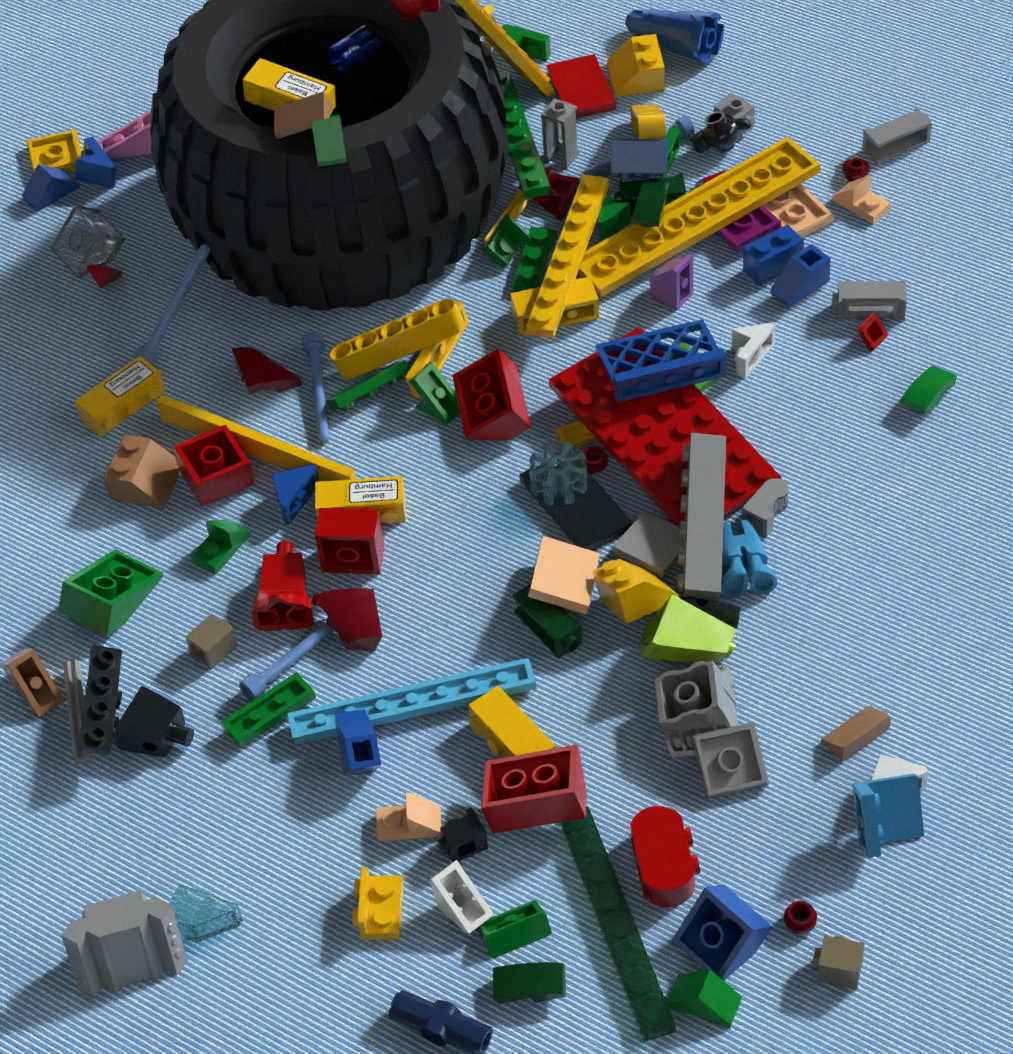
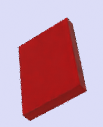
[546,54,616,118]

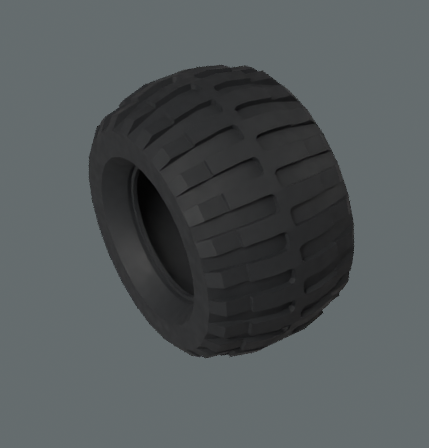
[150,0,509,311]

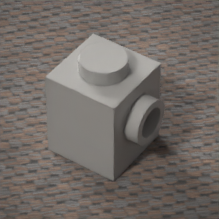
[714,93,755,139]

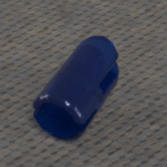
[327,24,381,71]

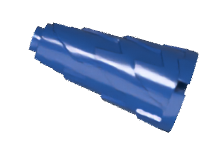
[625,9,724,64]

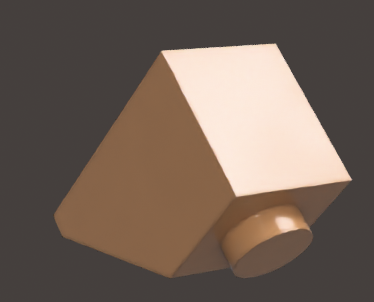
[0,648,65,717]

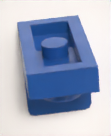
[75,137,115,188]

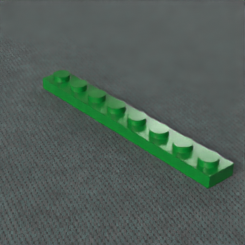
[498,71,551,199]

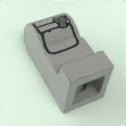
[742,479,789,538]

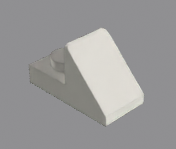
[732,323,776,379]

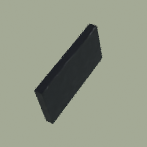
[519,449,633,551]

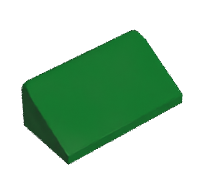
[477,900,552,958]

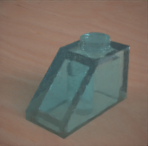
[169,884,243,943]

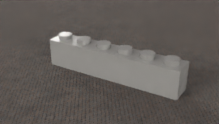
[676,433,726,601]

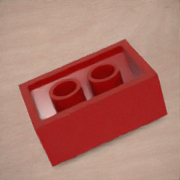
[452,348,531,441]
[481,745,587,834]

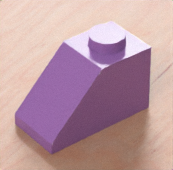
[649,254,693,310]

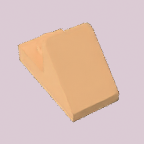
[832,175,891,225]
[376,792,442,842]

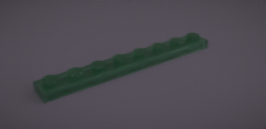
[559,806,676,1042]

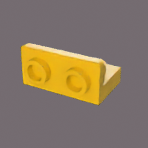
[352,867,403,940]

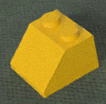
[607,34,665,97]
[593,559,679,624]

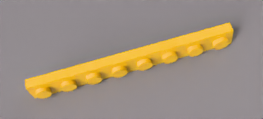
[526,174,609,339]

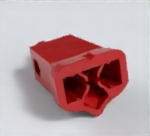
[251,541,314,631]

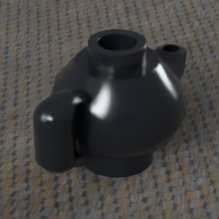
[690,111,752,153]

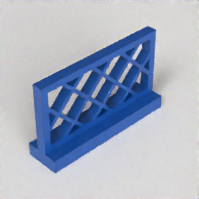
[595,319,726,403]

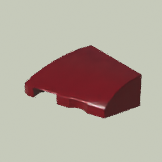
[519,167,580,220]
[232,347,302,394]
[312,588,382,651]

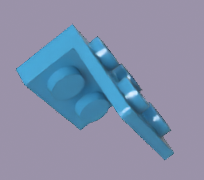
[852,774,924,858]

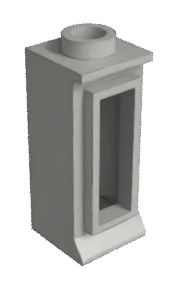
[541,98,579,169]
[862,107,932,164]
[832,281,907,321]

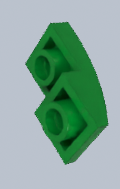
[900,366,957,414]

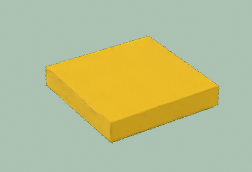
[26,129,81,173]

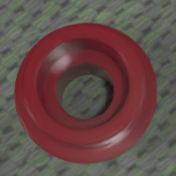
[843,158,869,182]
[579,446,608,473]
[784,901,817,934]

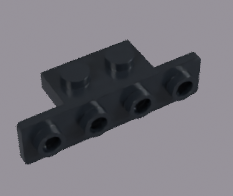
[79,645,122,755]

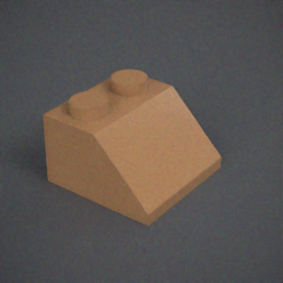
[104,434,180,509]

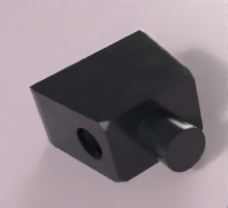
[113,686,194,757]

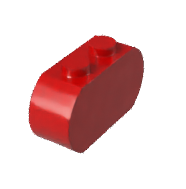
[630,806,700,907]

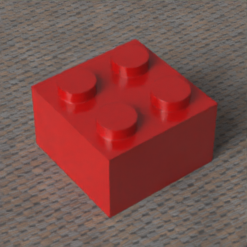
[173,424,254,507]
[315,507,384,574]

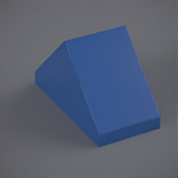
[22,164,80,212]
[271,464,319,525]

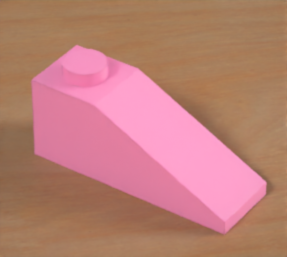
[98,110,152,159]

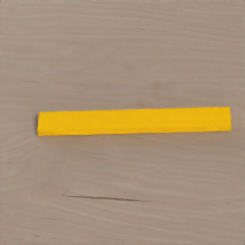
[156,395,356,482]

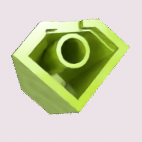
[639,595,736,664]

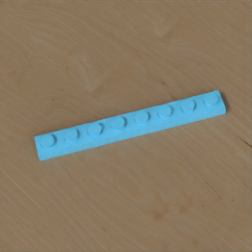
[287,658,537,745]

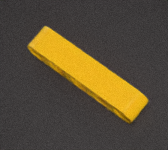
[630,104,666,140]
[329,298,465,380]

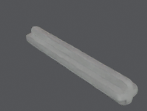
[63,659,92,765]

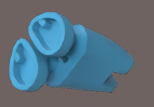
[721,519,777,598]

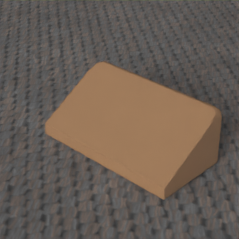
[274,92,333,139]
[821,706,891,762]

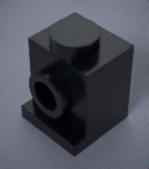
[435,807,488,862]

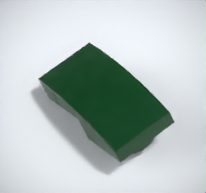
[632,180,670,228]
[493,962,566,1004]

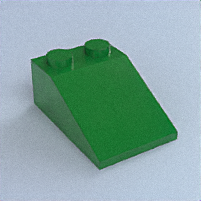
[58,549,163,636]

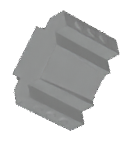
[655,660,739,757]
[61,890,188,999]

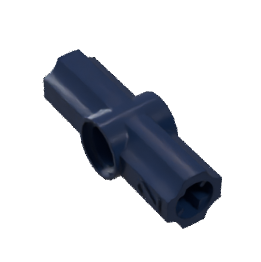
[389,990,493,1054]

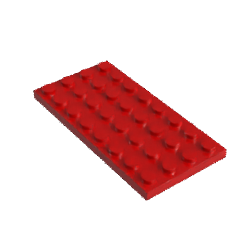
[549,327,782,527]

